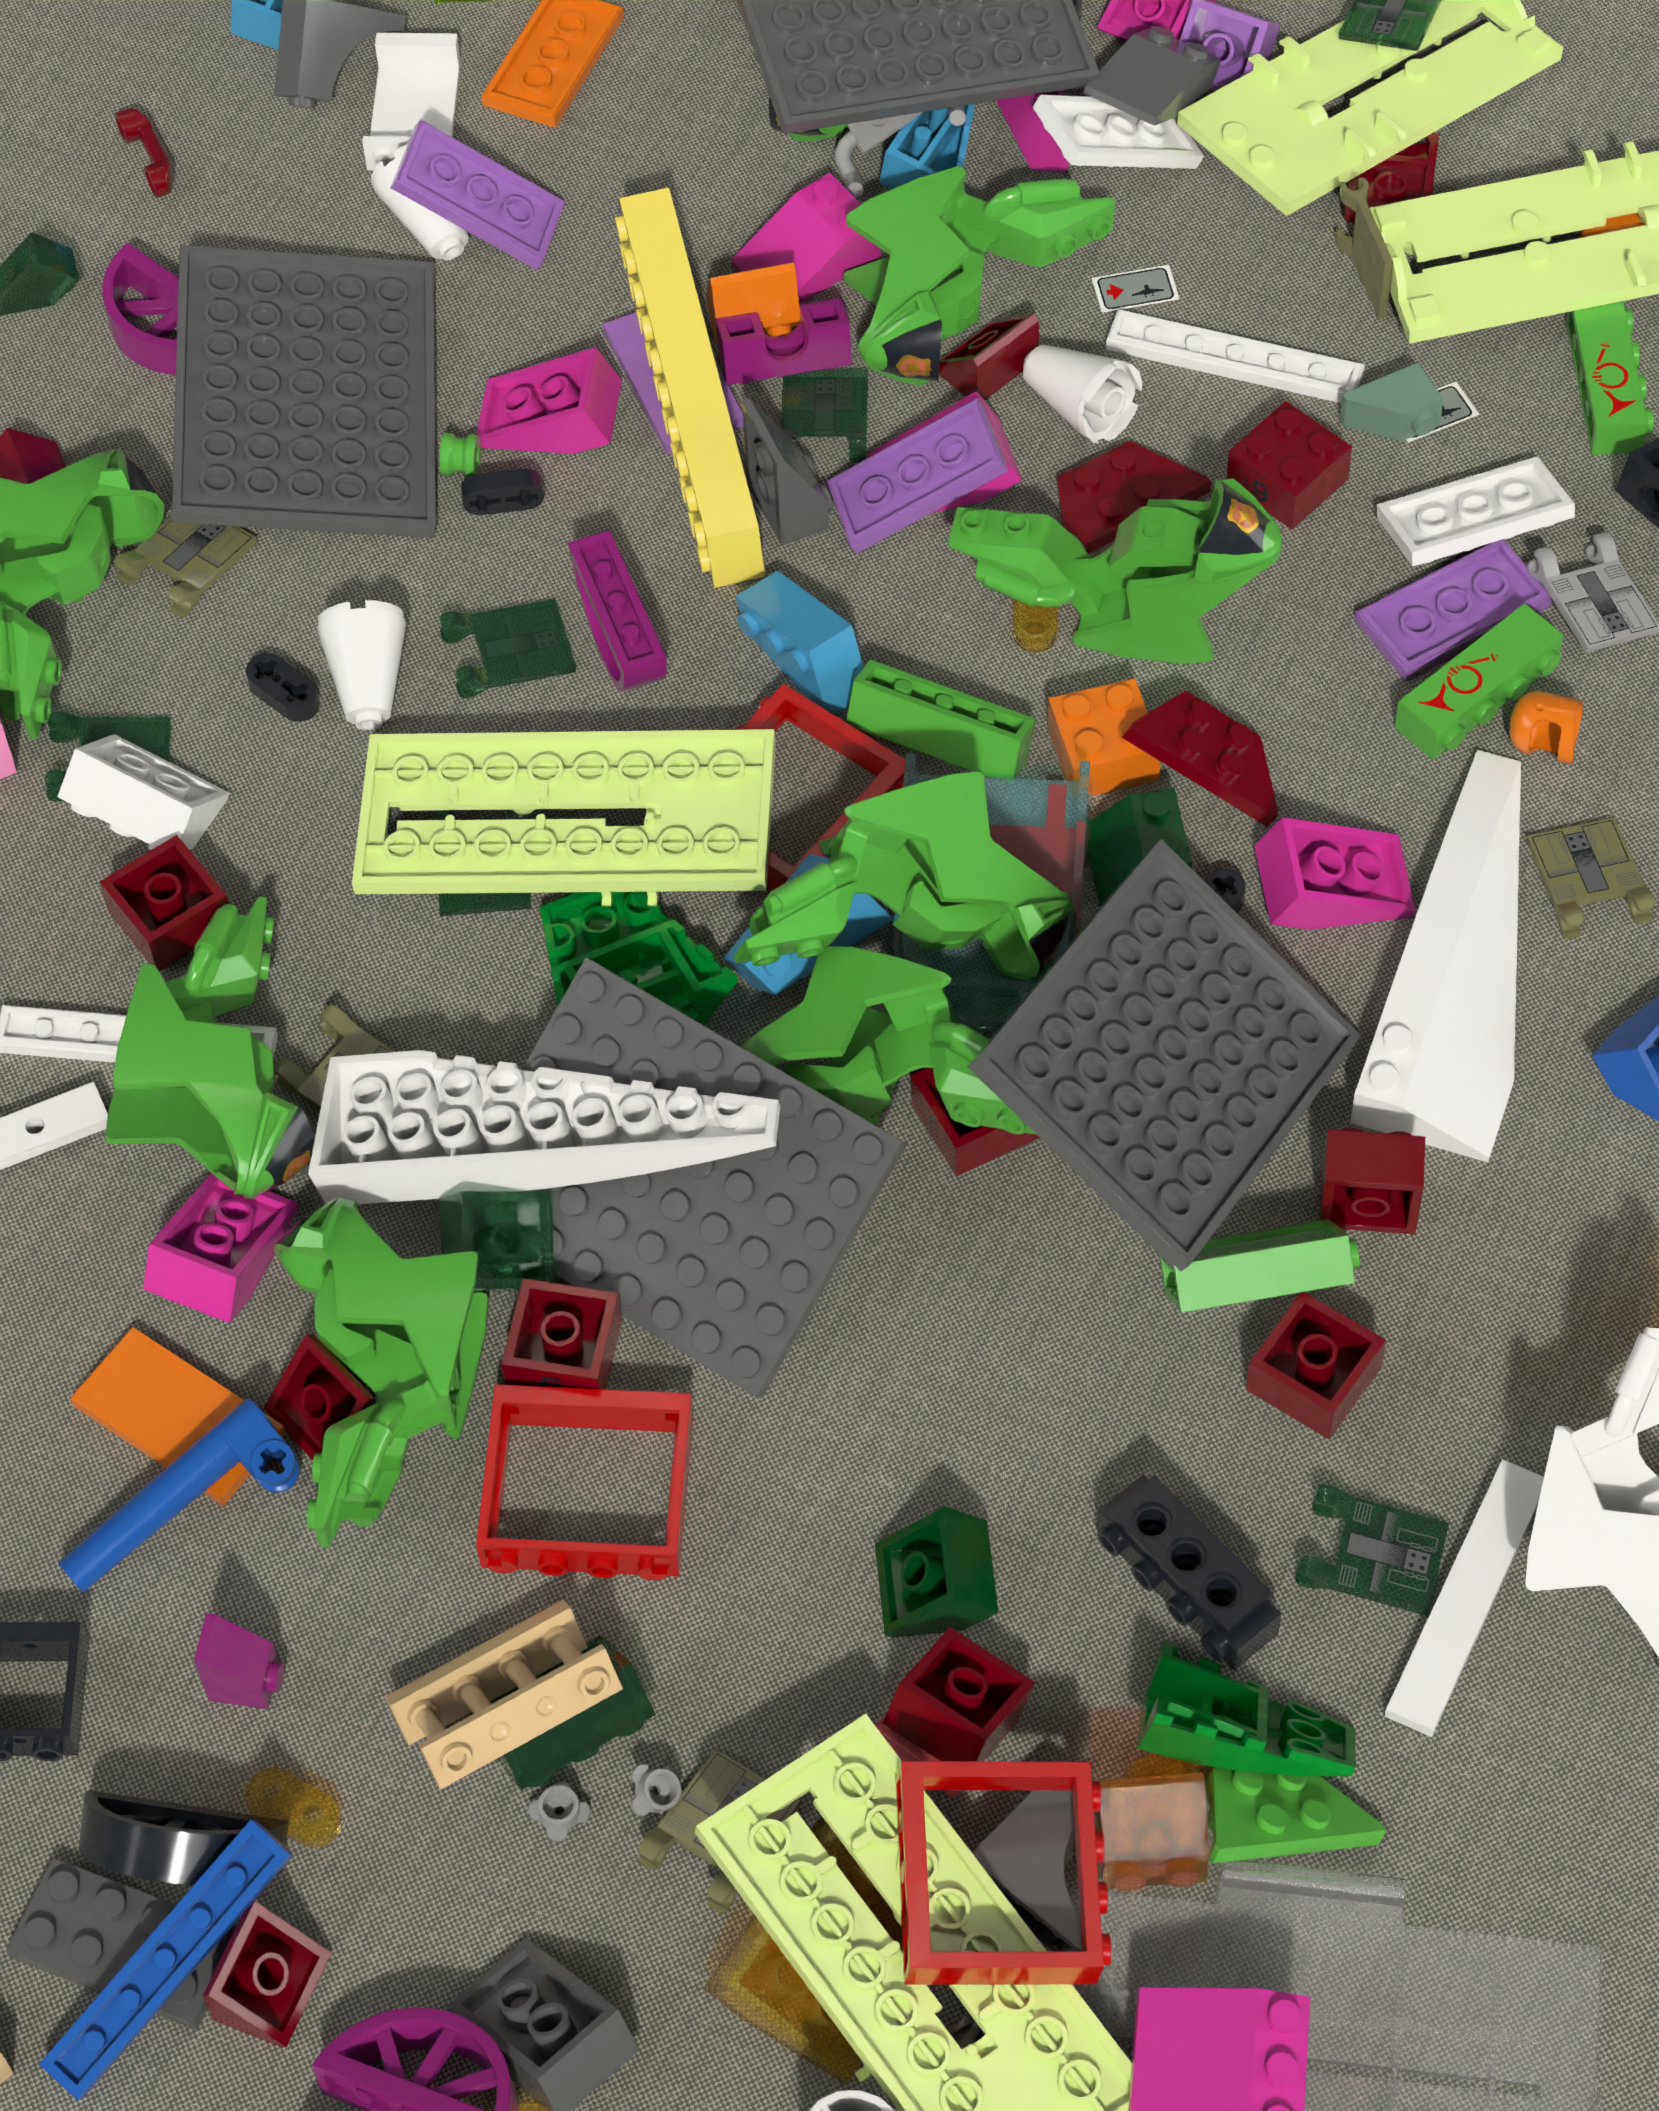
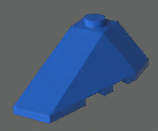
[1592,995,1659,1121]

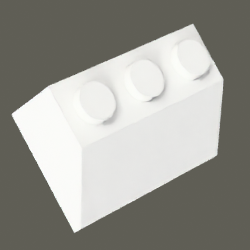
[57,734,230,850]

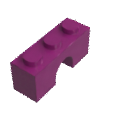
[716,298,852,385]

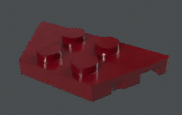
[1344,133,1439,224]
[1057,441,1211,554]
[1121,690,1278,827]

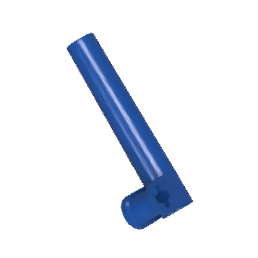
[58,1397,300,1593]

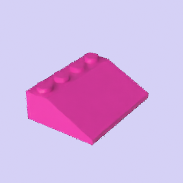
[1128,1987,1310,2111]

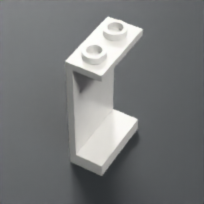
[362,33,461,170]

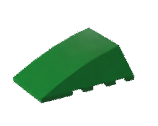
[539,892,738,1025]
[1137,1639,1356,1776]

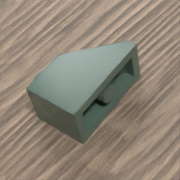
[1340,363,1443,441]

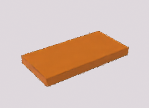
[481,0,624,128]
[70,1327,285,1506]

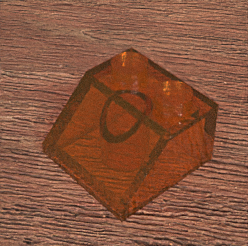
[1096,1773,1209,1891]

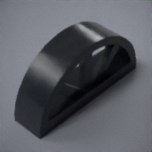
[79,1790,289,1885]

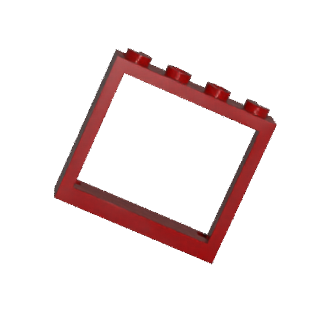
[734,684,912,891]
[476,1384,694,1581]
[895,1761,1111,1985]

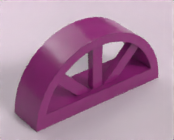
[102,243,179,375]
[568,530,667,692]
[312,2007,519,2111]

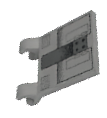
[1527,532,1659,653]

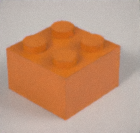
[1048,678,1160,801]

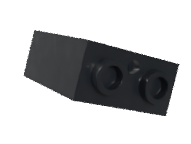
[0,1622,89,1762]

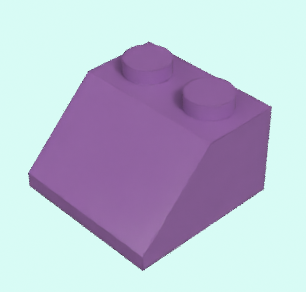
[1180,0,1281,92]

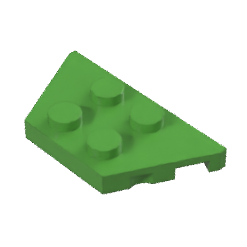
[1206,1767,1387,1864]

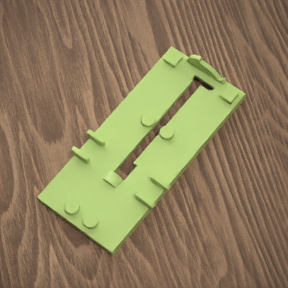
[1177,0,1563,216]
[1370,141,1659,344]
[352,729,776,906]
[695,1714,1132,2111]

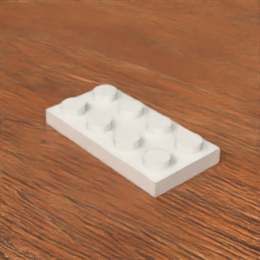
[1033,95,1204,169]
[1377,456,1575,567]

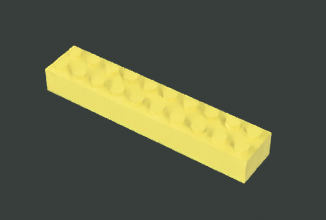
[615,188,765,588]

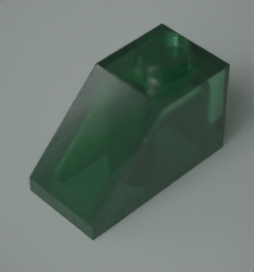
[0,232,79,316]

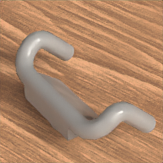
[835,106,966,198]

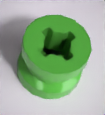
[440,432,481,477]

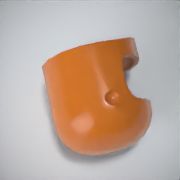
[1509,691,1584,765]

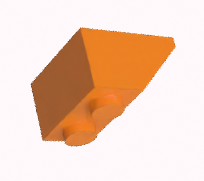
[705,262,800,344]

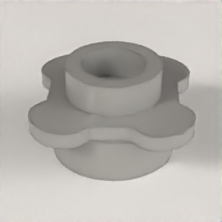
[630,1764,681,1817]
[528,1781,591,1842]

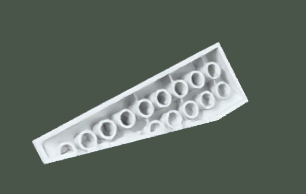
[1350,750,1521,1162]
[308,1050,780,1204]

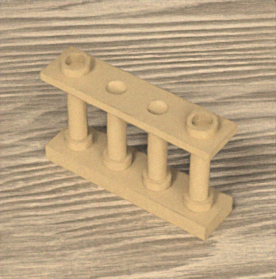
[384,1599,623,1790]

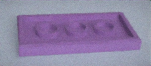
[390,119,565,270]
[603,312,743,454]
[827,398,1009,553]
[1355,539,1552,681]

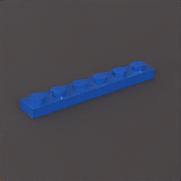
[39,1819,294,2100]

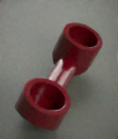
[114,108,173,199]

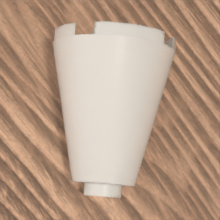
[371,145,469,260]
[1023,345,1142,443]
[317,600,406,730]

